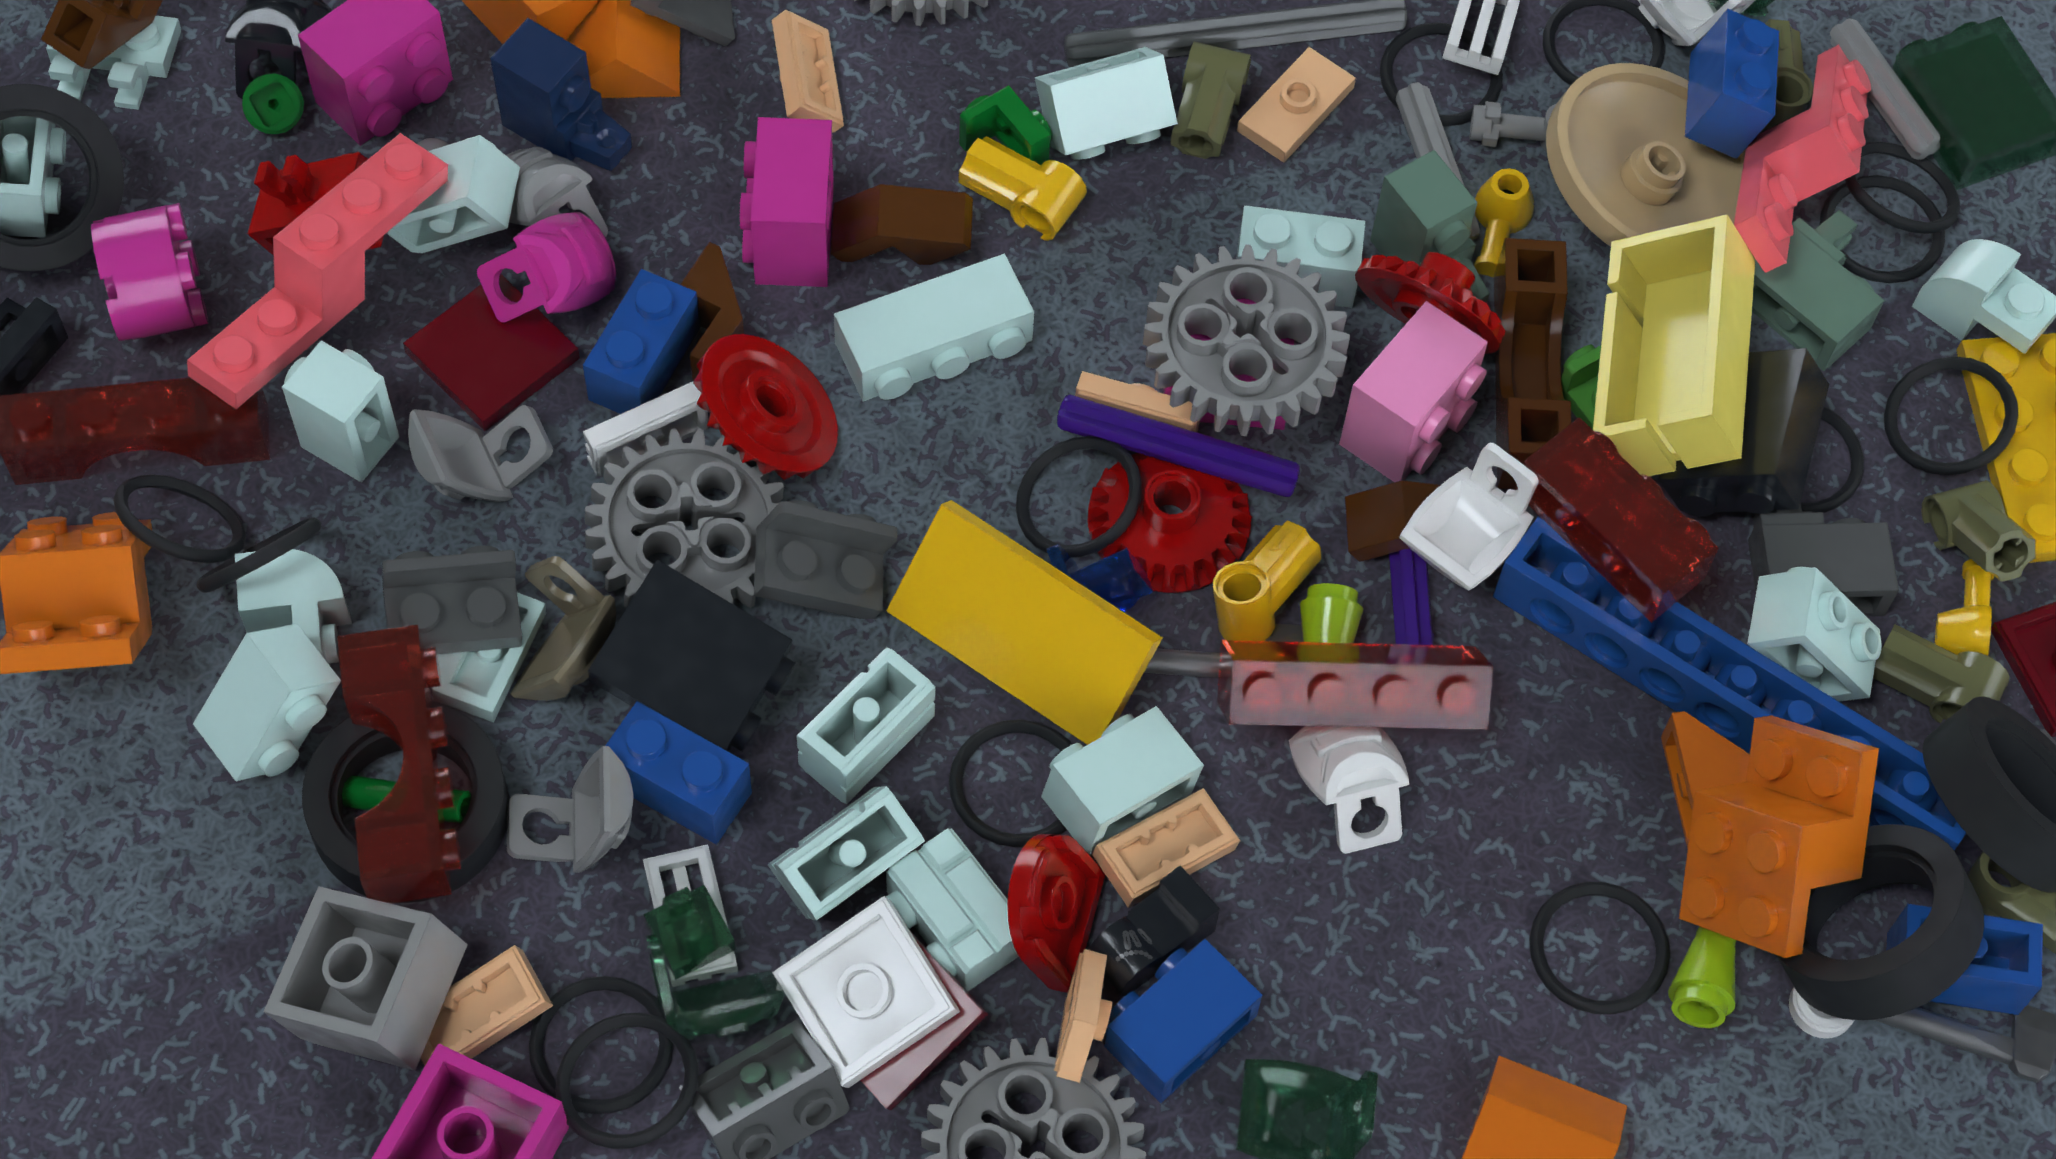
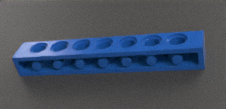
[1493,517,1966,850]

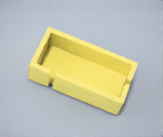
[1592,215,1755,481]

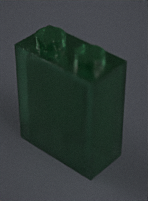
[1892,16,2056,190]

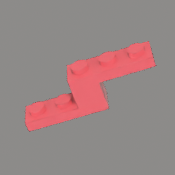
[1734,45,1871,273]
[187,133,448,409]

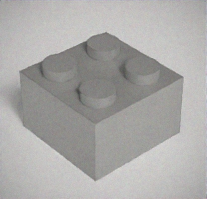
[263,886,468,1071]

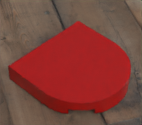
[1007,834,1105,993]

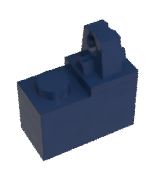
[490,18,632,171]

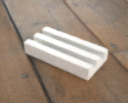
[1442,0,1520,75]
[583,381,709,477]
[643,844,738,987]

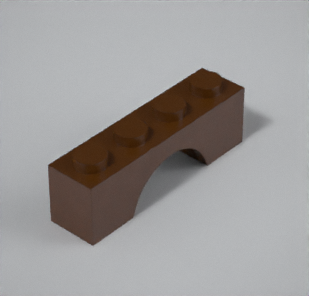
[1494,238,1572,492]

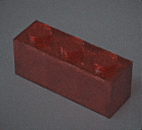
[1515,417,1719,623]

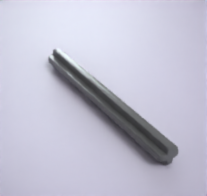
[1064,0,1407,67]

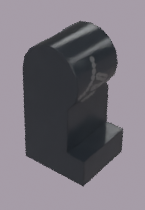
[1088,865,1220,996]

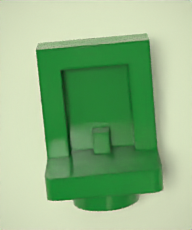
[959,85,1052,165]

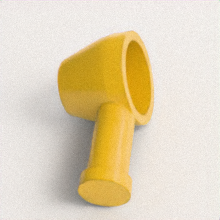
[1474,168,1534,277]
[1935,559,1994,656]

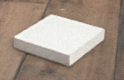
[772,896,961,1088]

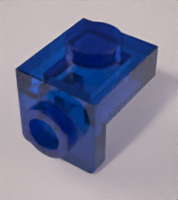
[1047,543,1154,612]

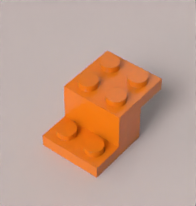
[0,512,152,674]
[1679,715,1879,958]

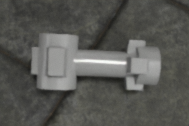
[1469,101,1556,152]

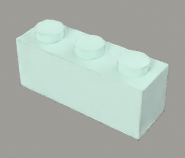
[834,253,1034,401]

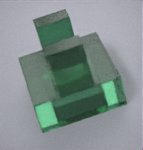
[644,885,736,980]

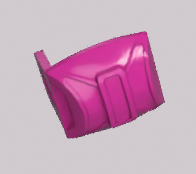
[477,212,616,323]

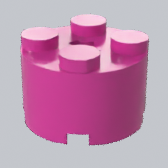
[91,203,208,341]

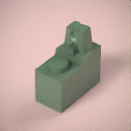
[1370,150,1490,302]
[1752,210,1885,371]

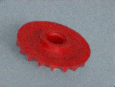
[1355,252,1506,354]
[693,334,838,480]
[1087,453,1252,593]

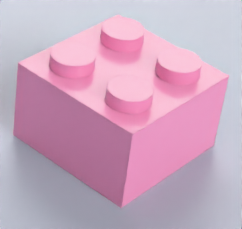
[1339,301,1488,482]

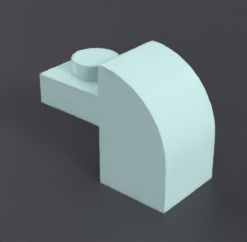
[1912,239,2056,354]
[235,549,352,664]

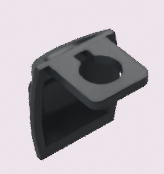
[225,0,332,99]

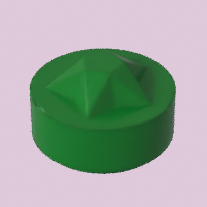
[242,74,304,134]

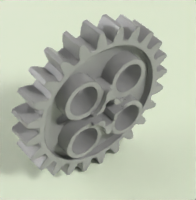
[1143,245,1350,436]
[585,428,784,608]
[921,1038,1146,1159]

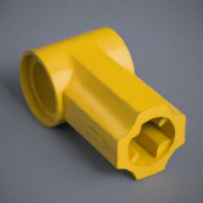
[958,136,1087,241]
[1213,520,1321,646]

